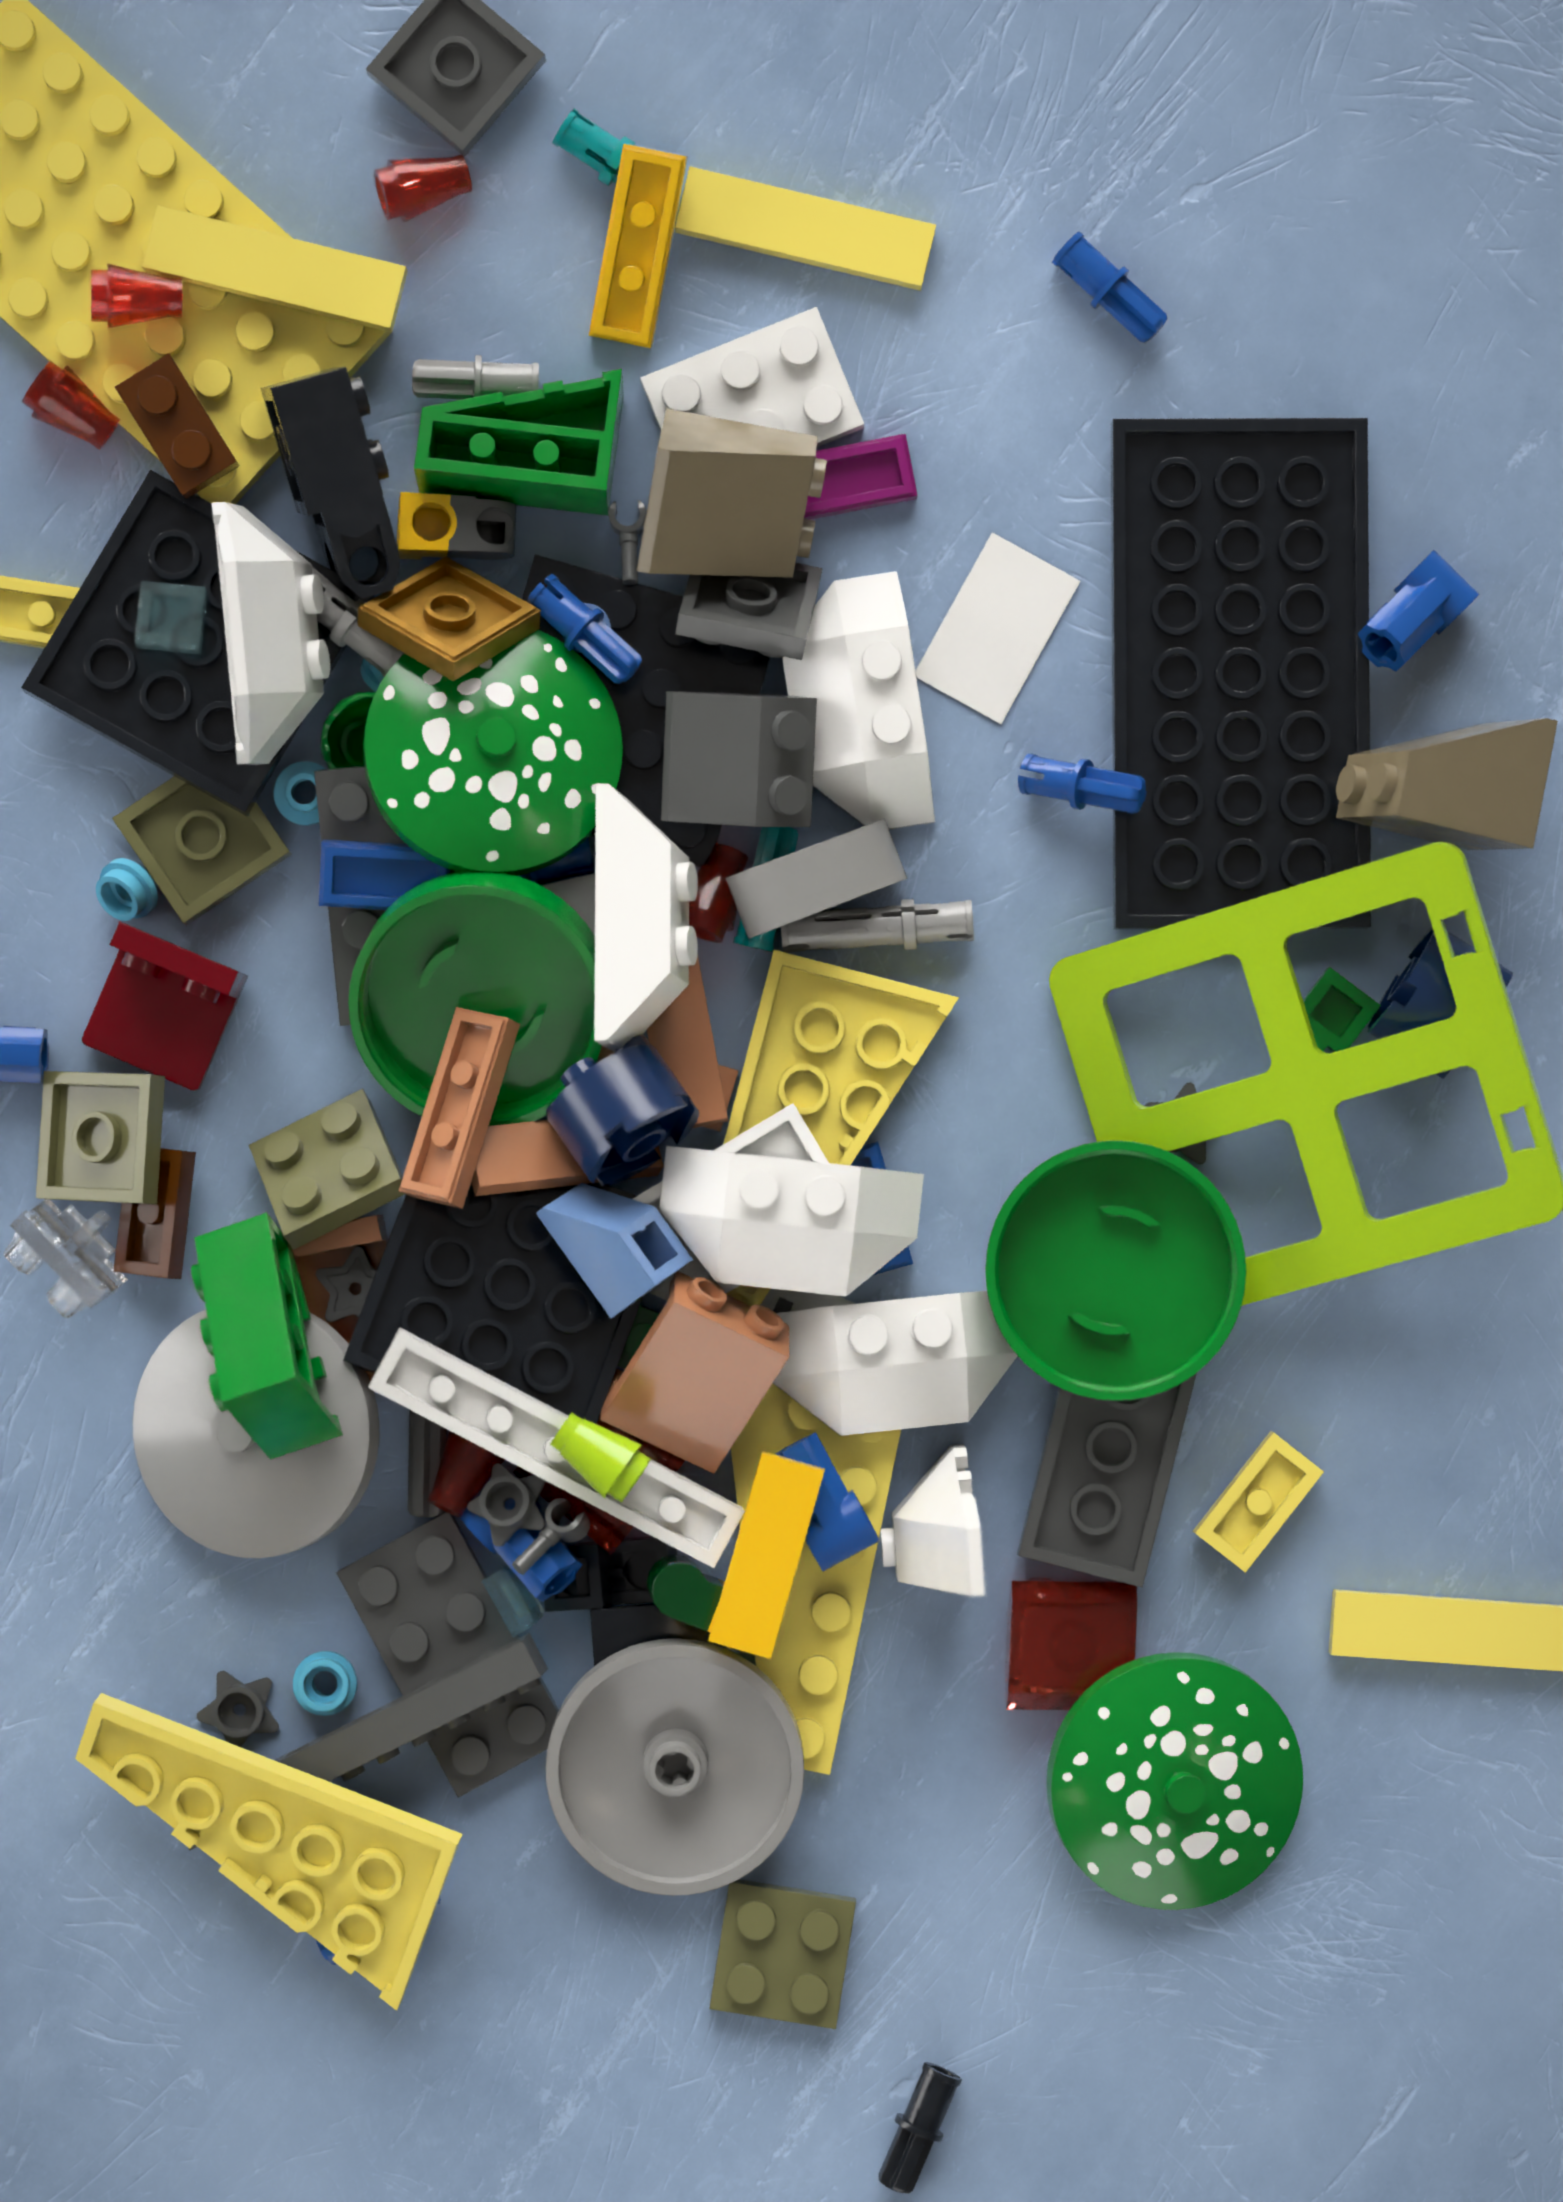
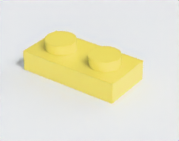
[1193,1431,1324,1573]

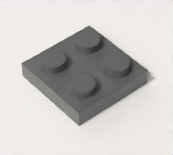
[366,0,546,157]
[675,563,823,660]

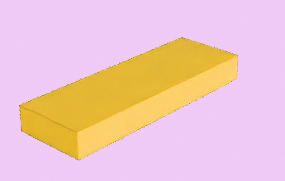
[588,144,688,348]
[708,1451,825,1659]

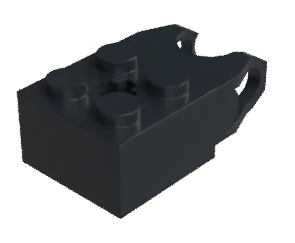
[260,367,400,599]

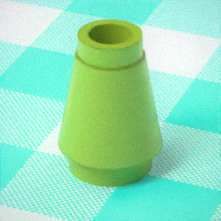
[550,1413,652,1503]

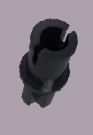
[878,2062,962,2194]

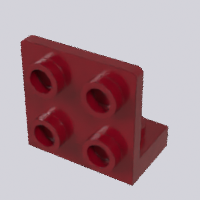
[81,921,248,1091]

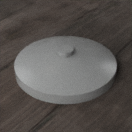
[133,1310,379,1558]
[546,1638,804,1896]

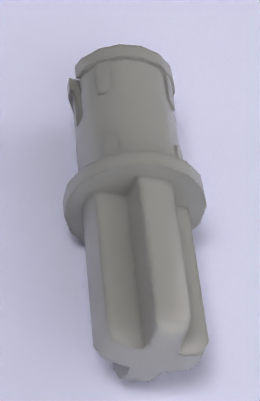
[412,355,539,399]

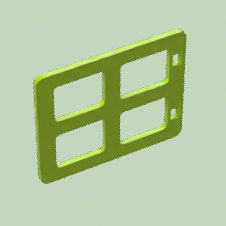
[1049,842,1563,1306]

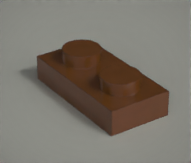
[115,353,240,499]
[113,1148,196,1279]

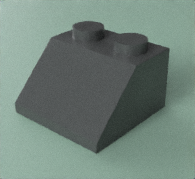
[661,691,817,827]

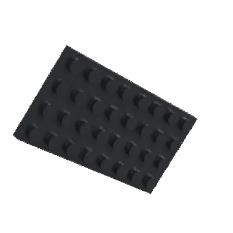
[1111,418,1371,930]

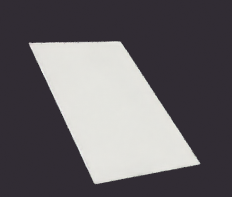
[915,532,1080,724]

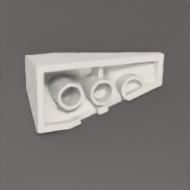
[881,1444,985,1596]

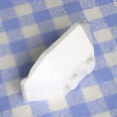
[212,502,330,765]
[782,571,935,829]
[595,784,698,1052]
[659,1146,924,1297]
[773,1291,1018,1436]

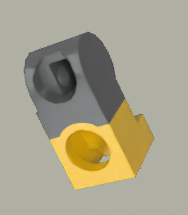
[397,492,517,560]

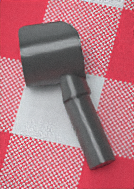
[608,500,646,586]
[512,1498,590,1575]

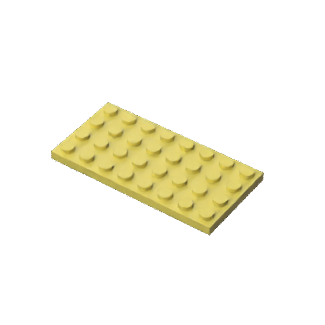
[0,0,391,504]

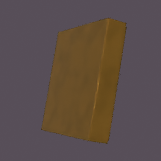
[357,556,541,681]

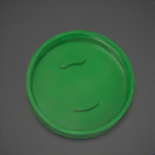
[348,871,602,1126]
[985,1140,1246,1401]

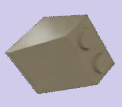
[636,408,827,578]
[1336,718,1558,850]

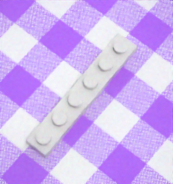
[368,1327,745,1568]

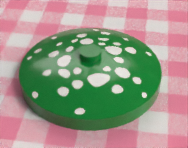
[363,630,623,876]
[1046,1652,1303,1910]

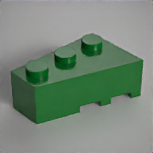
[414,369,624,516]
[191,1212,343,1460]

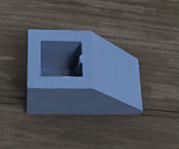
[536,1183,693,1319]

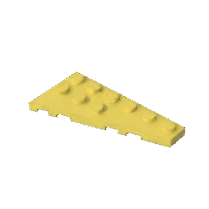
[723,950,959,1306]
[731,1383,901,1775]
[75,1693,463,2011]

